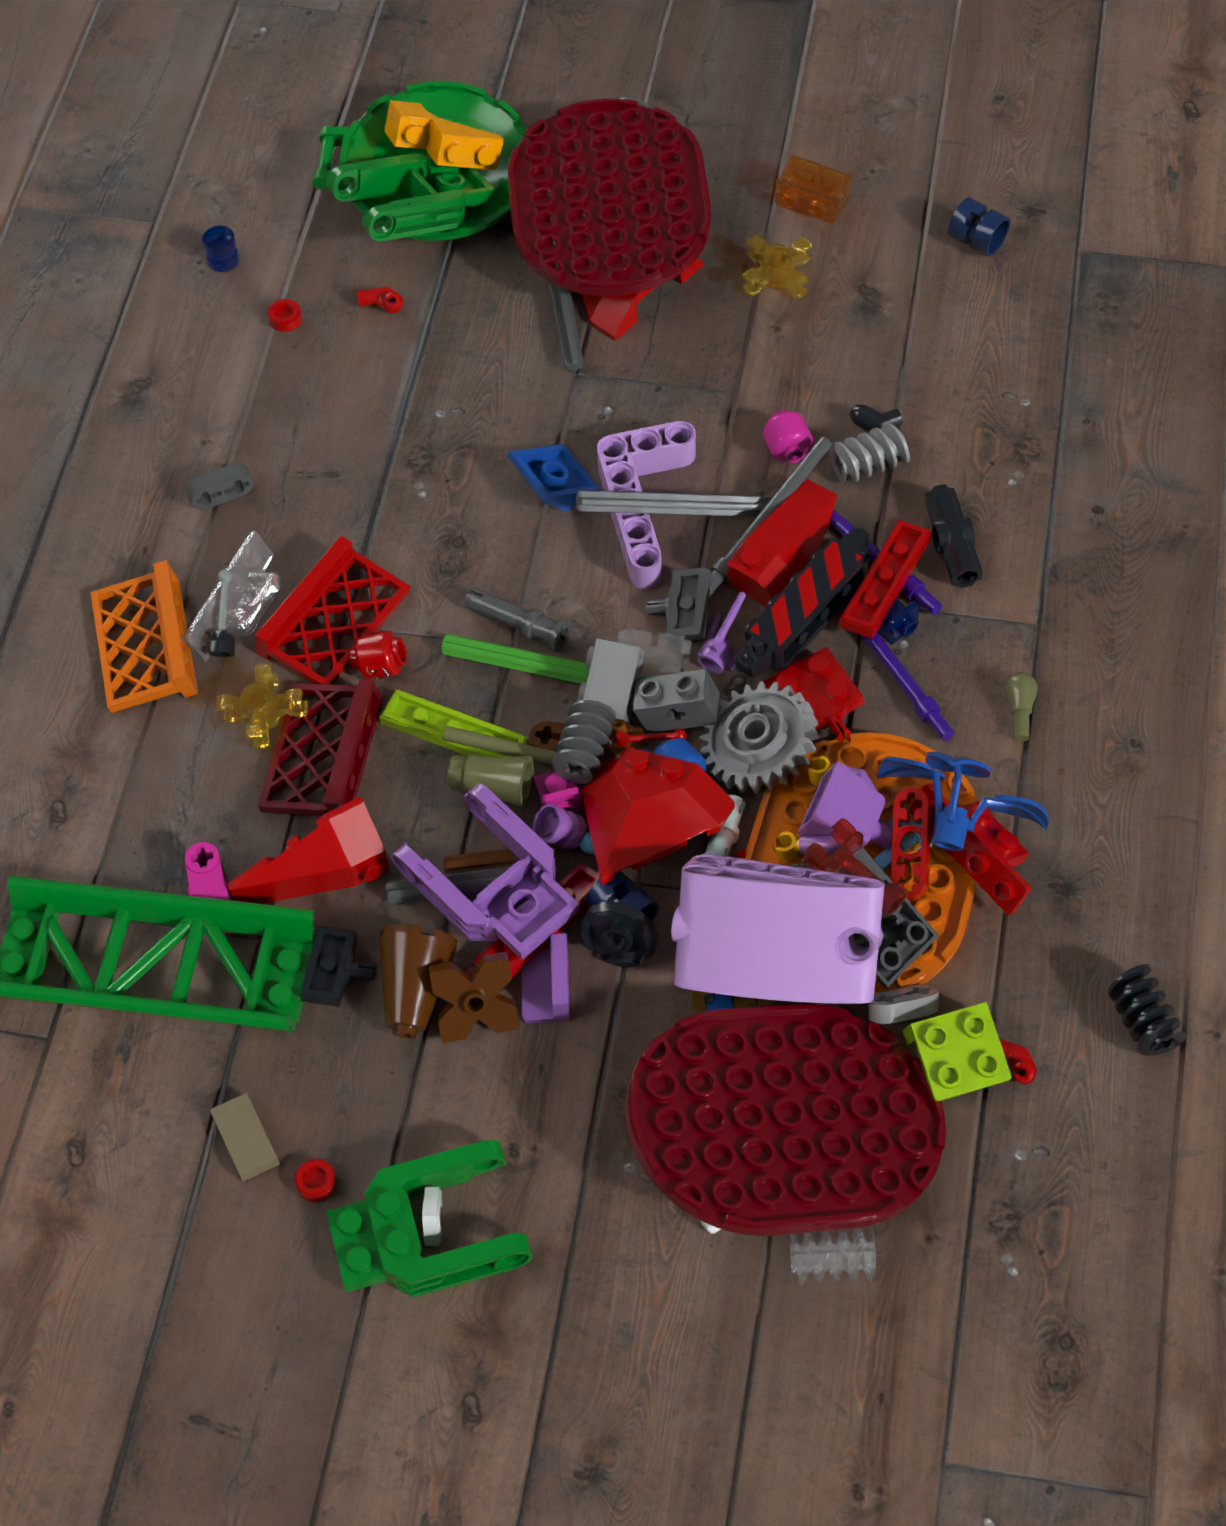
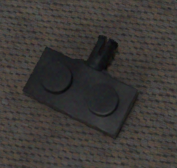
[300,926,377,1007]

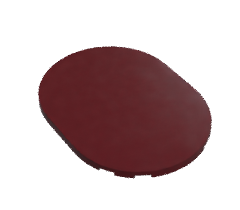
[508,99,712,296]
[625,1004,946,1236]

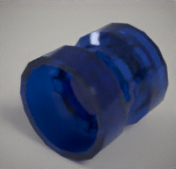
[202,225,239,272]

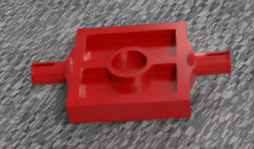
[763,647,865,742]

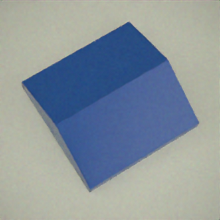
[507,444,601,512]

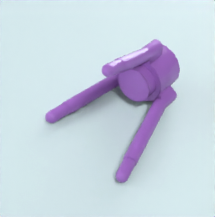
[697,592,746,675]

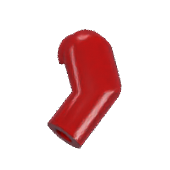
[357,286,403,313]
[999,1038,1037,1085]

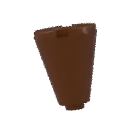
[379,925,457,1039]

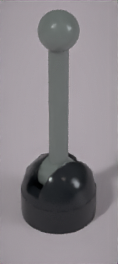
[205,569,235,657]

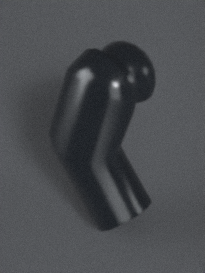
[850,404,903,432]

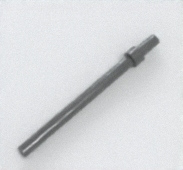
[709,437,832,598]

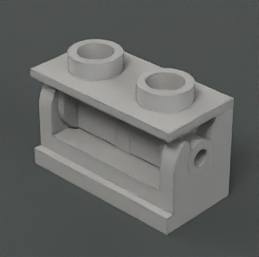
[578,638,645,723]

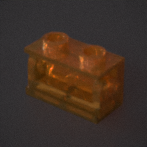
[775,154,851,224]

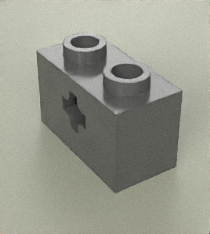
[633,669,720,734]

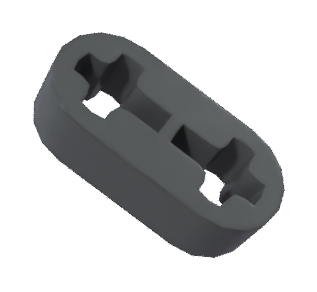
[186,463,254,510]

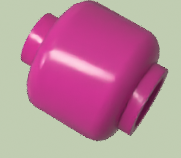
[763,410,813,463]

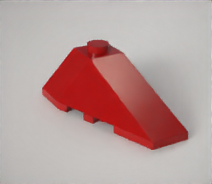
[727,479,837,607]
[227,797,389,904]

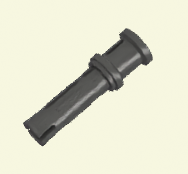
[464,586,571,652]

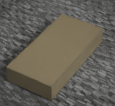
[210,1093,280,1182]

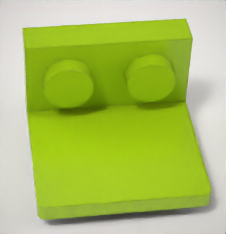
[902,1002,1011,1102]

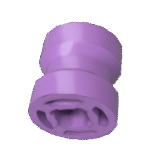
[532,804,586,850]

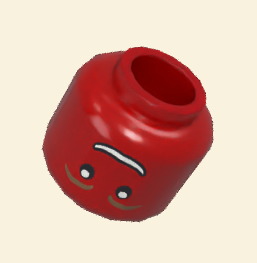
[350,631,407,680]

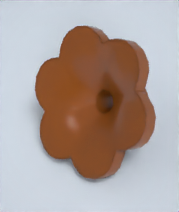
[603,720,644,756]

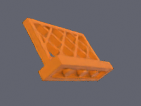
[90,560,198,713]

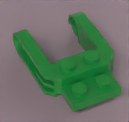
[326,153,495,241]
[326,1140,533,1298]

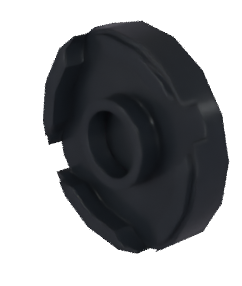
[580,902,658,967]

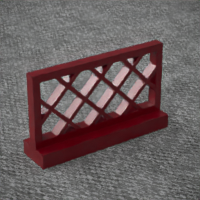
[258,678,383,816]

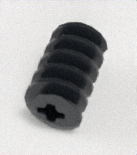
[1108,964,1187,1056]

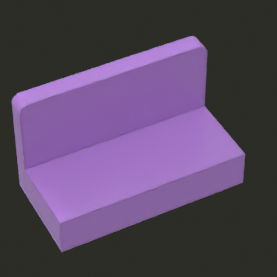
[521,933,570,1024]

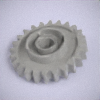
[699,681,819,794]

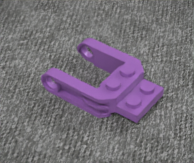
[391,783,580,960]

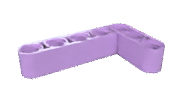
[597,421,696,590]

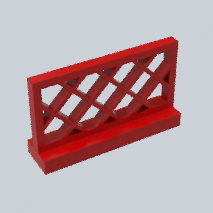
[255,536,411,685]

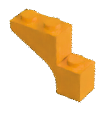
[384,101,504,170]

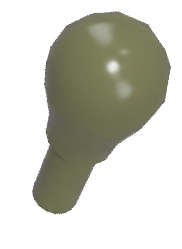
[1005,672,1038,742]

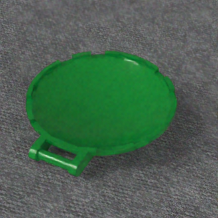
[312,81,527,241]

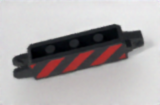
[734,527,870,678]

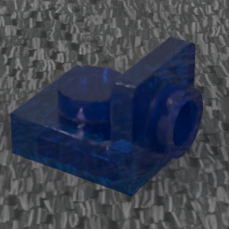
[877,598,920,645]

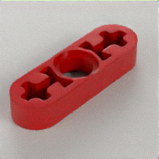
[891,787,932,901]

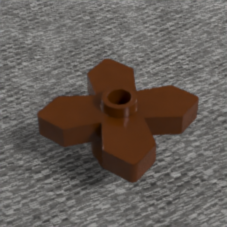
[428,952,520,1043]

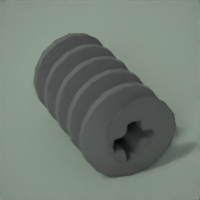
[551,700,616,784]

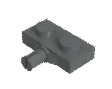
[646,567,712,642]

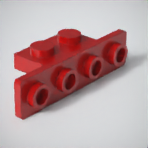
[909,783,1031,915]

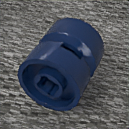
[948,197,1011,256]
[585,871,659,922]

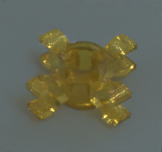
[742,234,812,300]
[215,662,309,749]

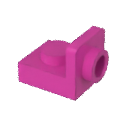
[533,771,582,813]

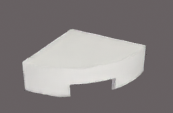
[422,1187,442,1246]

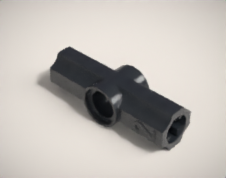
[924,484,983,588]

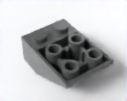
[827,847,939,988]

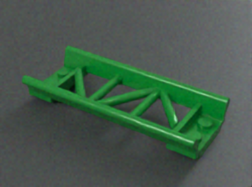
[0,875,315,1032]

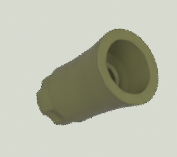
[447,754,535,808]

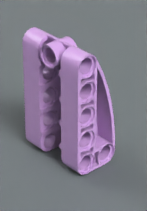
[671,854,885,1004]

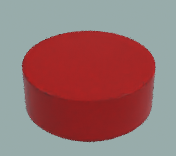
[268,299,302,332]
[294,1159,337,1203]

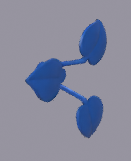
[877,752,1049,851]

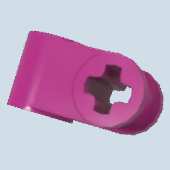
[185,842,230,900]

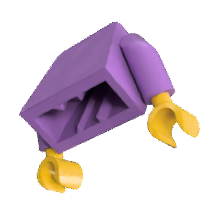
[775,756,893,861]

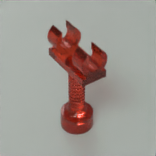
[803,818,908,916]

